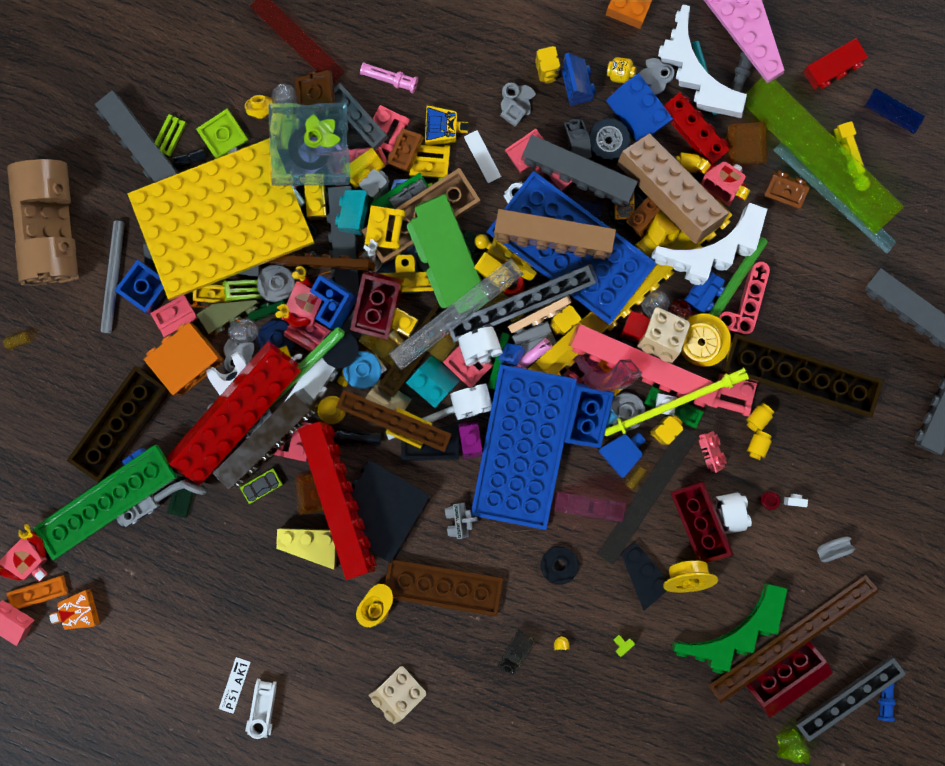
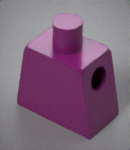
[459,420,483,459]

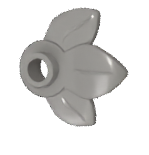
[639,58,675,95]
[501,82,536,115]
[223,338,254,372]

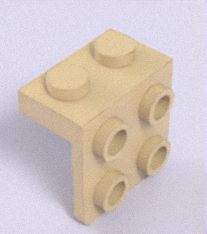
[637,307,690,363]
[369,666,426,724]

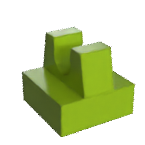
[614,635,635,657]

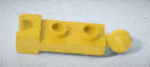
[834,121,870,191]
[474,234,537,281]

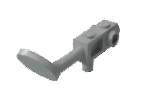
[117,479,208,527]

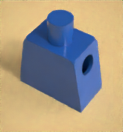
[598,432,646,478]

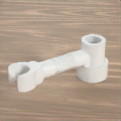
[361,239,382,272]

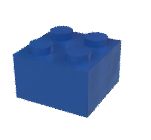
[114,259,166,315]

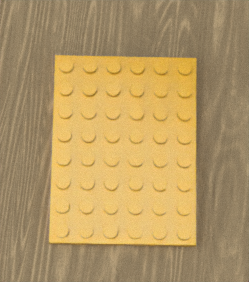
[127,137,314,300]

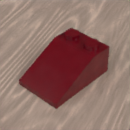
[350,271,404,340]

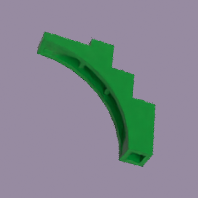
[671,583,787,674]

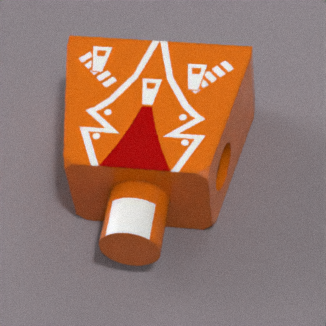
[50,589,100,630]

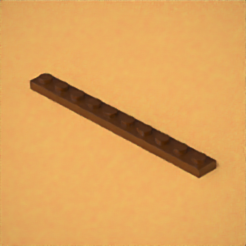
[709,575,879,703]

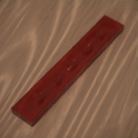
[250,0,344,83]

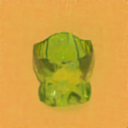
[776,730,810,764]

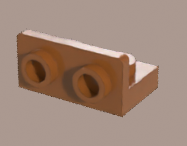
[387,128,424,172]
[764,170,810,209]
[626,197,662,239]

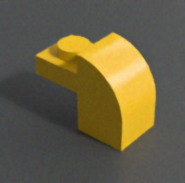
[648,211,680,247]

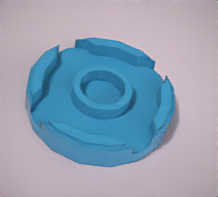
[343,351,382,389]

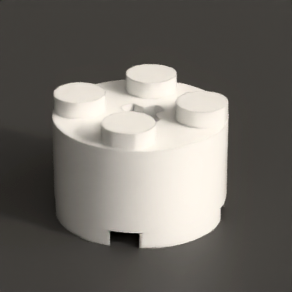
[458,327,503,366]
[450,384,492,420]
[713,492,751,534]

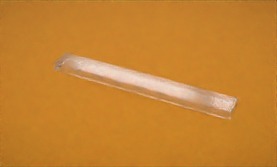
[389,259,523,370]

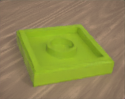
[196,108,249,159]

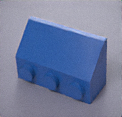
[606,73,673,142]
[564,382,614,448]

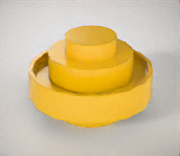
[245,95,273,119]
[318,396,346,424]

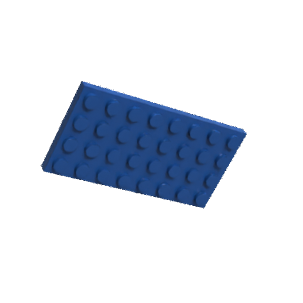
[487,171,657,325]
[471,364,577,530]

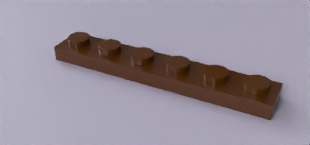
[264,253,375,271]
[336,390,452,452]

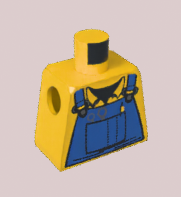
[425,106,468,146]

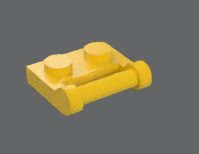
[409,145,450,179]
[365,206,406,250]

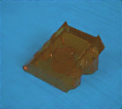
[726,121,767,166]
[294,474,324,514]

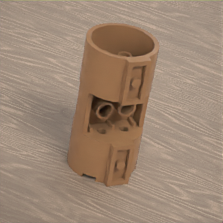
[7,159,79,286]

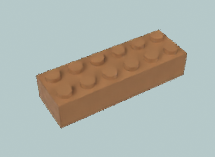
[617,133,729,244]
[361,168,481,265]
[494,209,616,261]

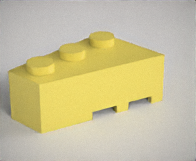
[277,528,337,570]

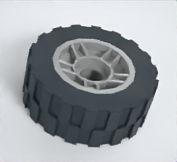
[589,118,630,163]

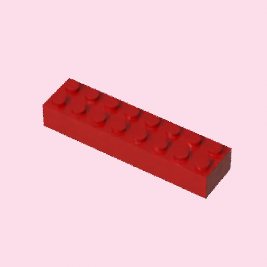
[168,341,301,486]
[298,421,377,580]

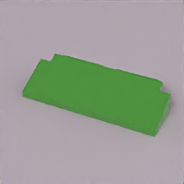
[407,193,489,315]

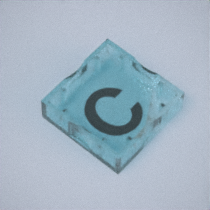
[268,103,350,186]

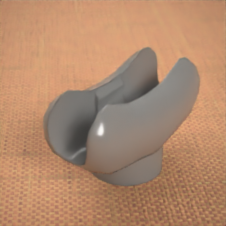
[817,536,855,562]

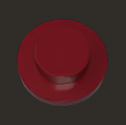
[761,491,780,510]

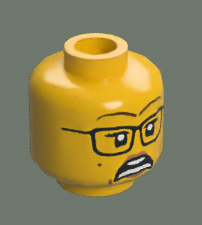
[607,57,636,84]

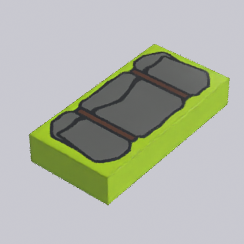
[240,468,283,504]

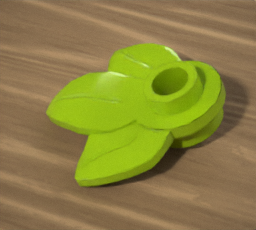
[304,114,340,148]

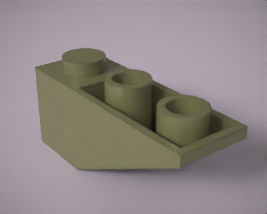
[196,300,260,336]

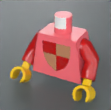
[696,158,750,207]
[275,266,323,328]
[0,524,48,582]

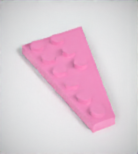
[704,0,784,84]

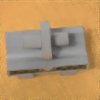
[445,503,478,539]

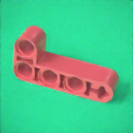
[718,262,770,336]

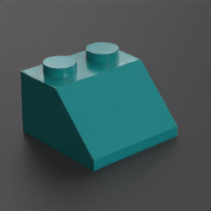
[335,190,369,235]
[406,355,460,409]

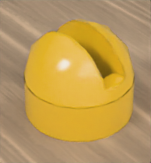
[554,636,570,650]

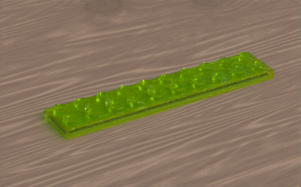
[745,77,904,234]

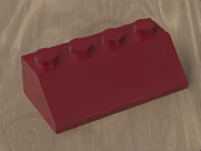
[671,481,734,563]
[746,641,833,718]

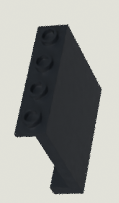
[351,460,432,563]

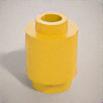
[676,152,704,174]
[635,234,657,257]
[746,403,774,432]
[747,430,772,460]

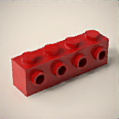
[664,92,730,165]

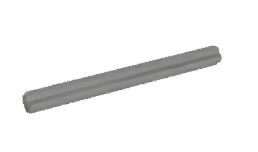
[100,220,125,333]

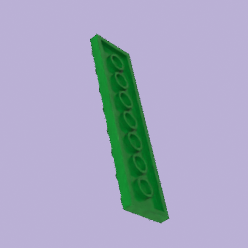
[33,445,178,561]

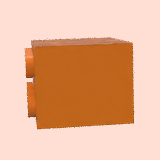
[143,322,224,397]

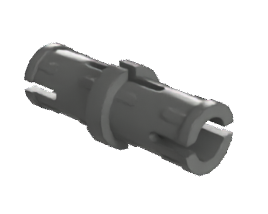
[389,178,427,209]

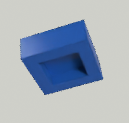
[498,343,525,366]

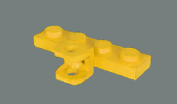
[378,255,433,292]

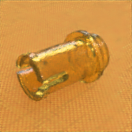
[3,331,30,351]
[625,465,647,491]

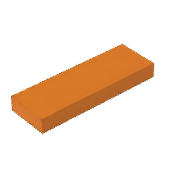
[6,575,69,609]

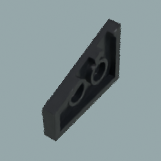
[401,421,459,461]
[620,541,668,611]

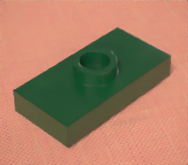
[247,300,286,322]

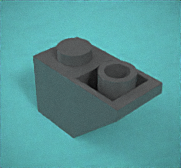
[564,119,592,159]

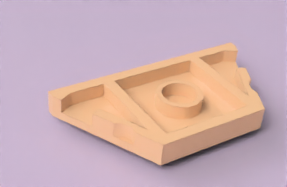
[508,295,571,333]

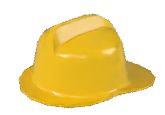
[356,584,393,627]

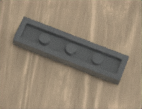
[334,83,389,150]

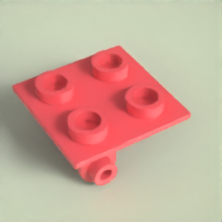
[698,431,726,473]

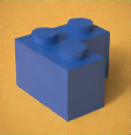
[310,275,357,329]

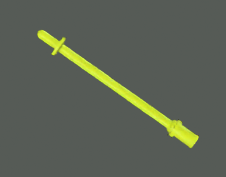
[604,368,749,436]

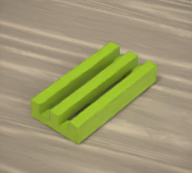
[154,114,187,157]
[223,280,263,301]

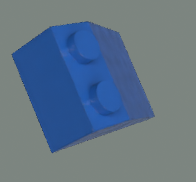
[561,53,596,106]

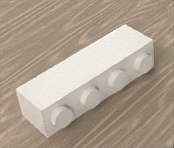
[285,358,338,401]

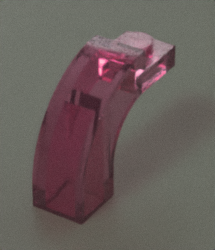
[574,354,642,391]
[554,492,626,522]

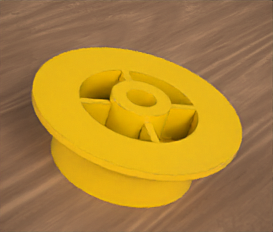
[681,313,731,367]
[663,561,718,593]

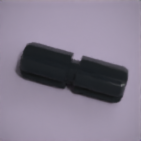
[173,149,207,167]

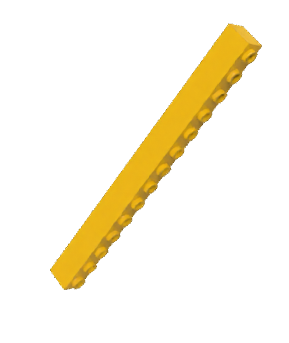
[528,199,732,376]

